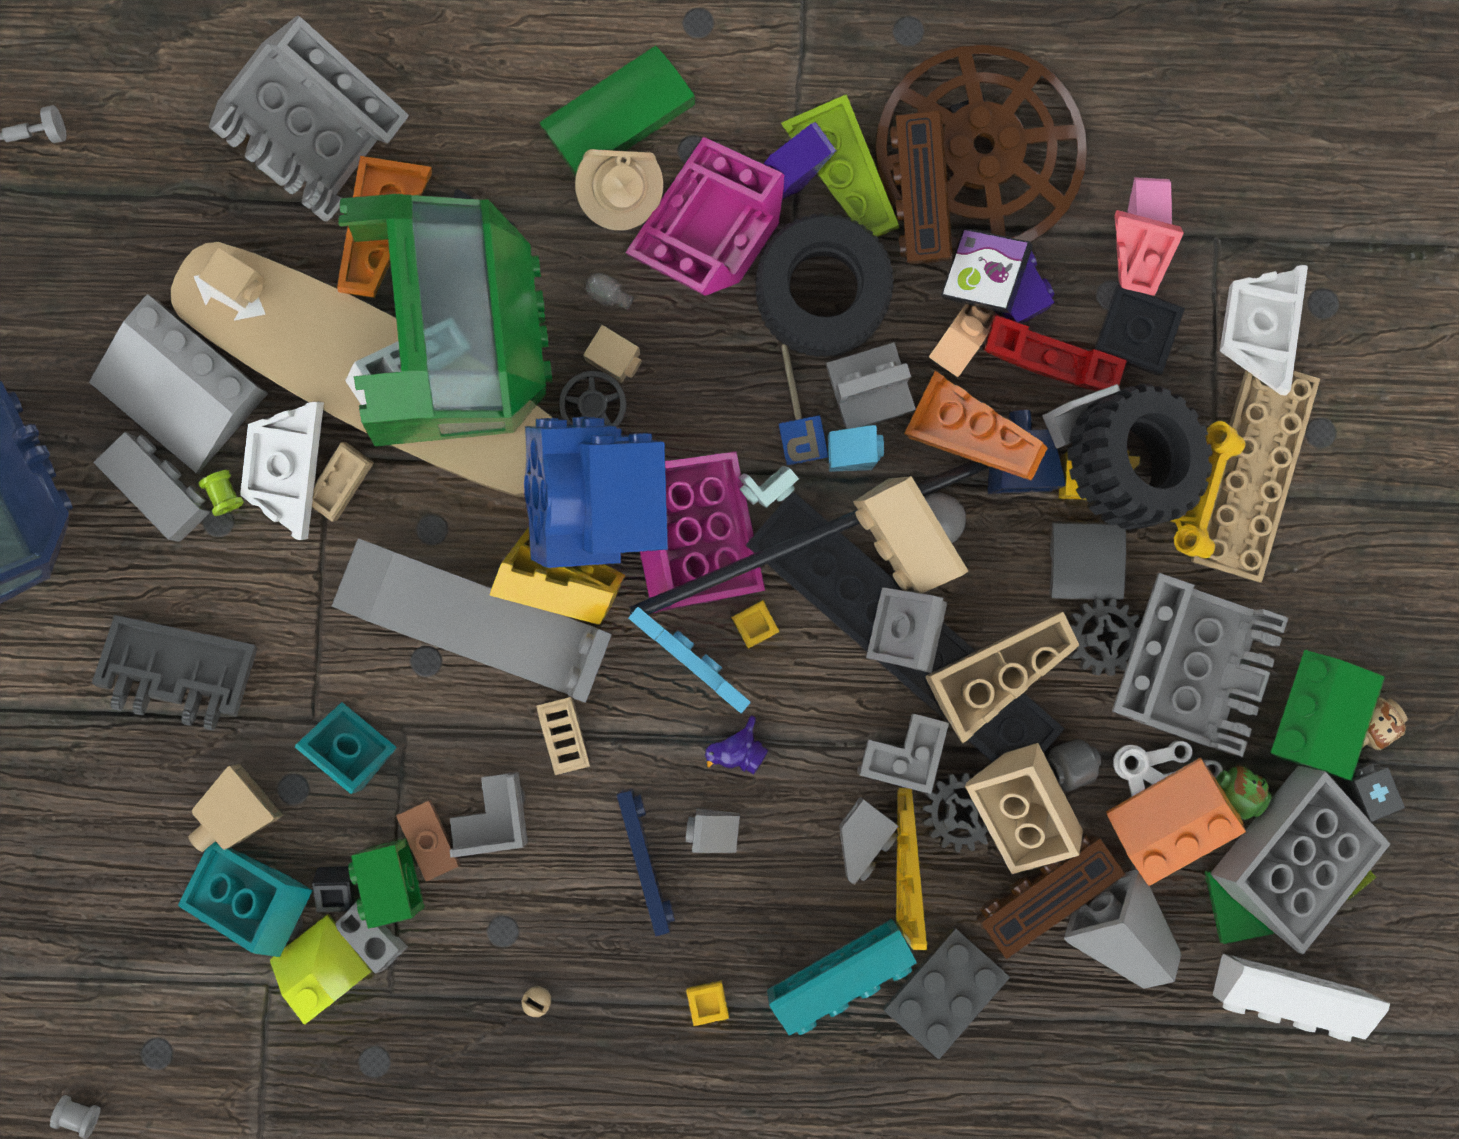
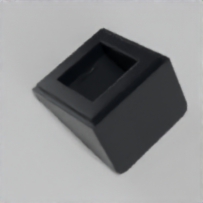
[312,866,354,912]

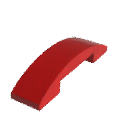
[984,315,1127,391]

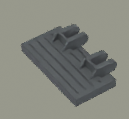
[92,615,258,730]

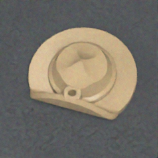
[575,149,663,230]

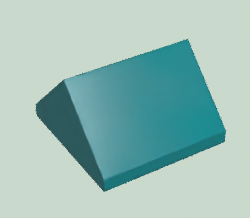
[295,702,397,794]

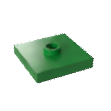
[1204,869,1275,944]

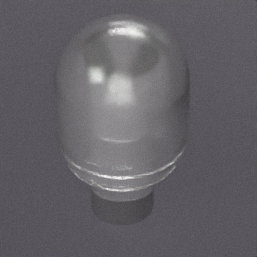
[585,273,634,310]

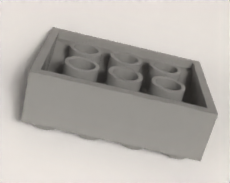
[89,294,268,474]
[1210,766,1390,954]

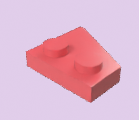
[1115,210,1184,296]

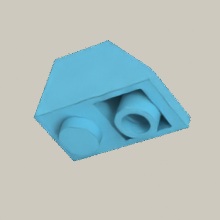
[828,425,884,472]

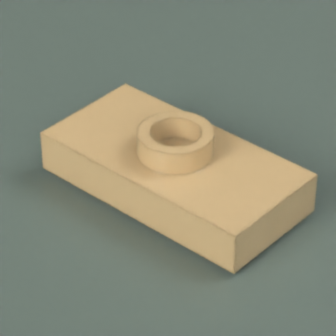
[312,442,374,522]

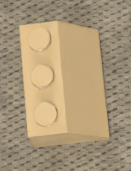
[853,476,968,594]
[965,743,1083,874]

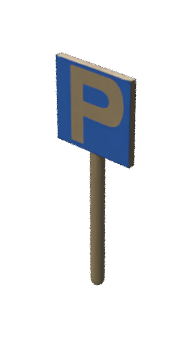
[778,343,828,465]

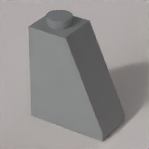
[1064,869,1181,989]

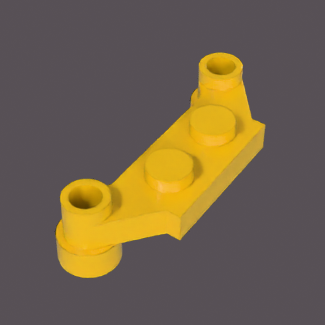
[1171,421,1245,559]

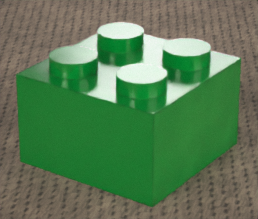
[348,838,425,929]

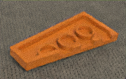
[337,156,432,298]
[904,371,1047,481]

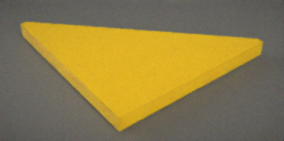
[896,788,927,950]

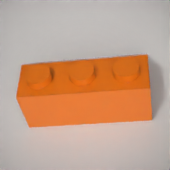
[1106,757,1246,886]

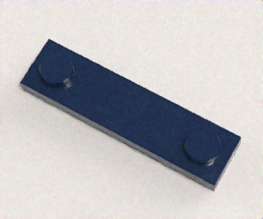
[617,788,675,937]

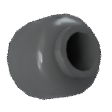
[1047,739,1101,791]

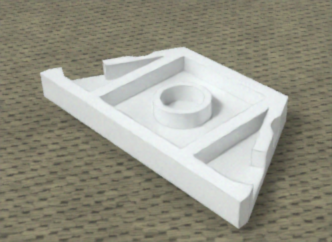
[1220,265,1308,396]
[240,402,324,540]

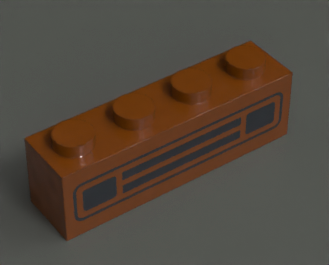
[891,110,953,265]
[976,835,1126,959]

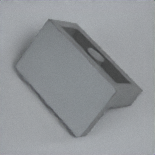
[1042,384,1120,449]

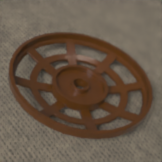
[875,45,1087,252]

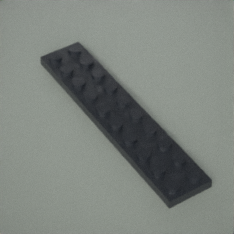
[745,492,1065,762]

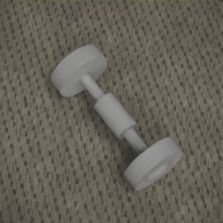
[0,105,66,143]

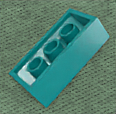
[767,919,917,1036]

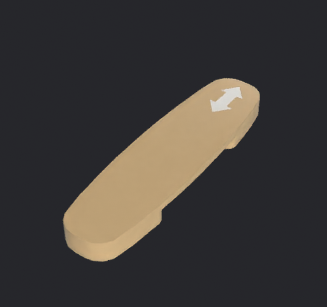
[171,242,552,498]

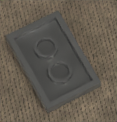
[883,927,1010,1060]

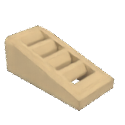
[536,697,590,775]

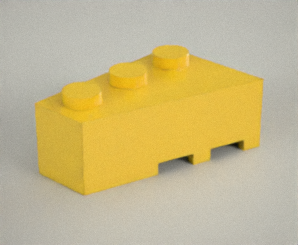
[489,527,625,625]

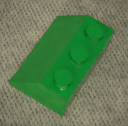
[1271,650,1385,781]

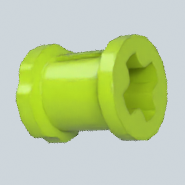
[198,470,244,516]

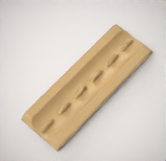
[1191,370,1320,583]

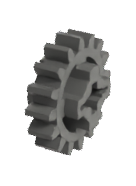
[1069,598,1140,676]
[921,773,989,852]

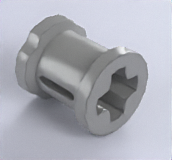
[50,1095,101,1139]

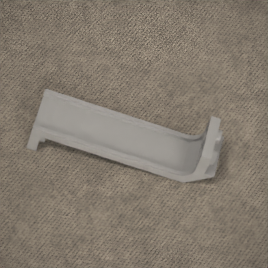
[332,538,612,703]

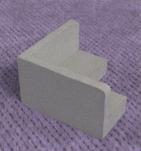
[857,713,949,794]
[450,772,528,858]

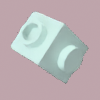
[738,466,799,507]

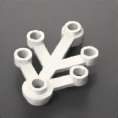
[1113,741,1223,797]

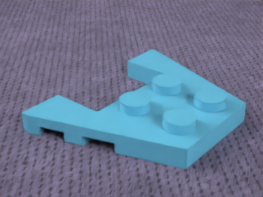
[628,607,751,714]

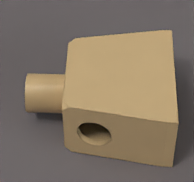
[188,764,283,852]

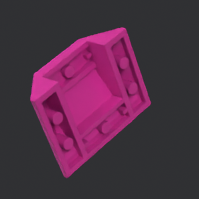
[625,137,784,296]

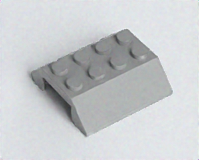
[209,16,409,221]
[1112,573,1288,757]

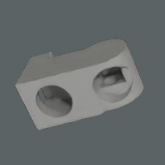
[335,902,408,974]

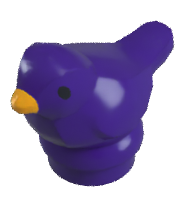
[705,715,769,775]

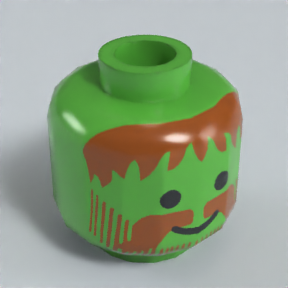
[1216,765,1272,820]

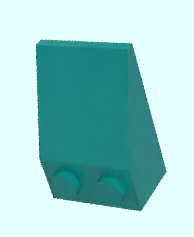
[178,841,313,957]

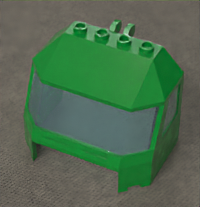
[338,194,552,446]

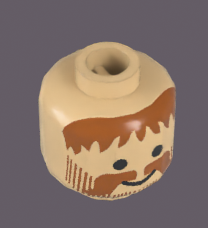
[1363,697,1407,750]

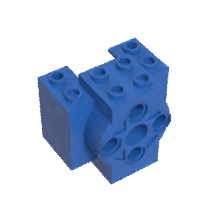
[524,417,668,568]

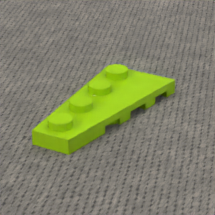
[781,95,900,237]

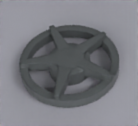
[559,371,626,428]

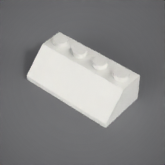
[1213,953,1390,1042]

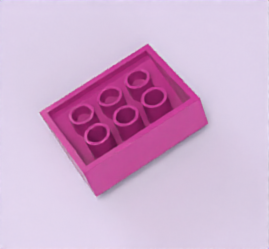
[640,452,765,613]

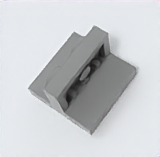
[826,342,916,429]
[866,587,947,673]

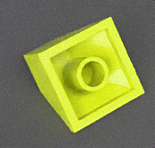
[270,914,372,1025]

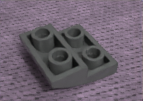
[1049,521,1126,600]

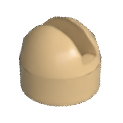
[521,986,551,1017]

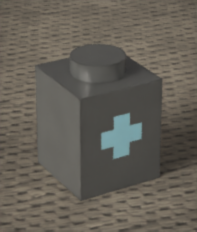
[1342,762,1405,822]

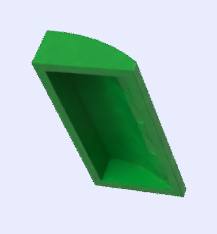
[539,45,695,176]

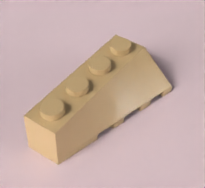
[925,612,1079,743]

